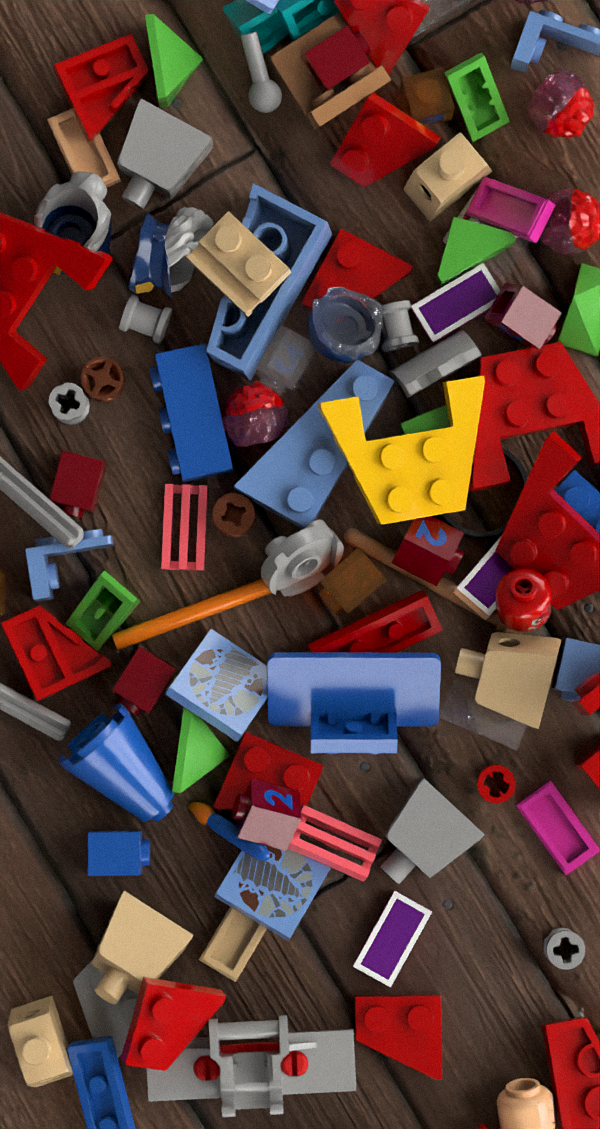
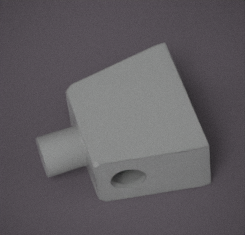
[118,99,213,210]
[380,778,485,884]

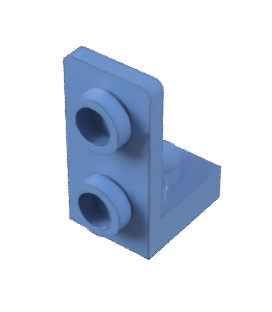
[510,10,600,74]
[25,529,114,602]

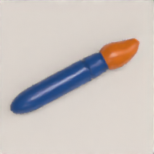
[188,802,270,861]

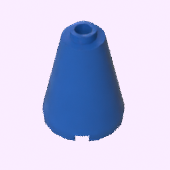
[58,703,175,822]

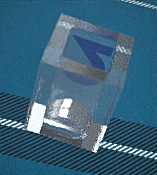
[255,325,318,396]

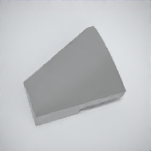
[388,330,481,398]

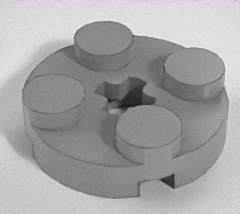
[261,520,344,597]

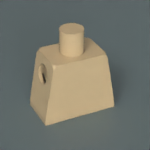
[403,132,492,222]
[455,632,562,729]
[92,891,193,1004]
[8,995,73,1087]

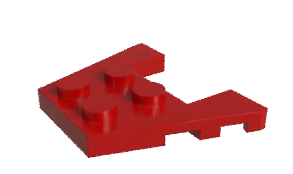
[0,212,113,390]
[469,342,600,492]
[495,431,600,610]

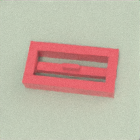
[161,484,208,571]
[288,805,382,882]

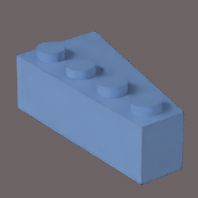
[206,183,333,381]
[234,360,395,530]

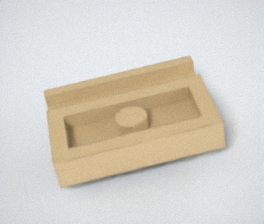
[185,211,291,317]

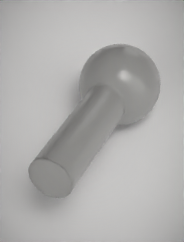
[240,31,282,113]

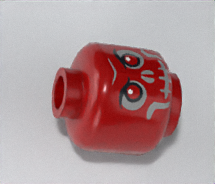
[496,569,552,632]

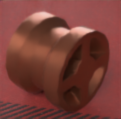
[81,357,126,403]
[212,493,256,538]

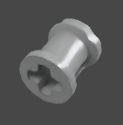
[119,294,172,344]
[373,300,419,352]
[48,382,90,425]
[543,927,585,970]

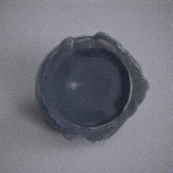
[307,287,383,363]

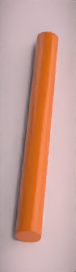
[112,579,277,650]

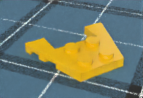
[317,376,485,525]

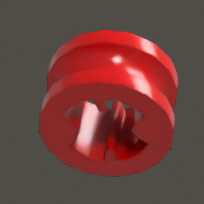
[477,764,516,804]

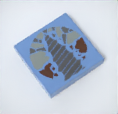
[166,629,268,742]
[214,845,331,941]

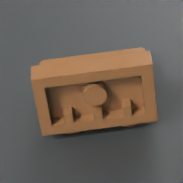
[270,13,391,130]

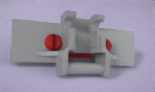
[147,1015,356,1117]

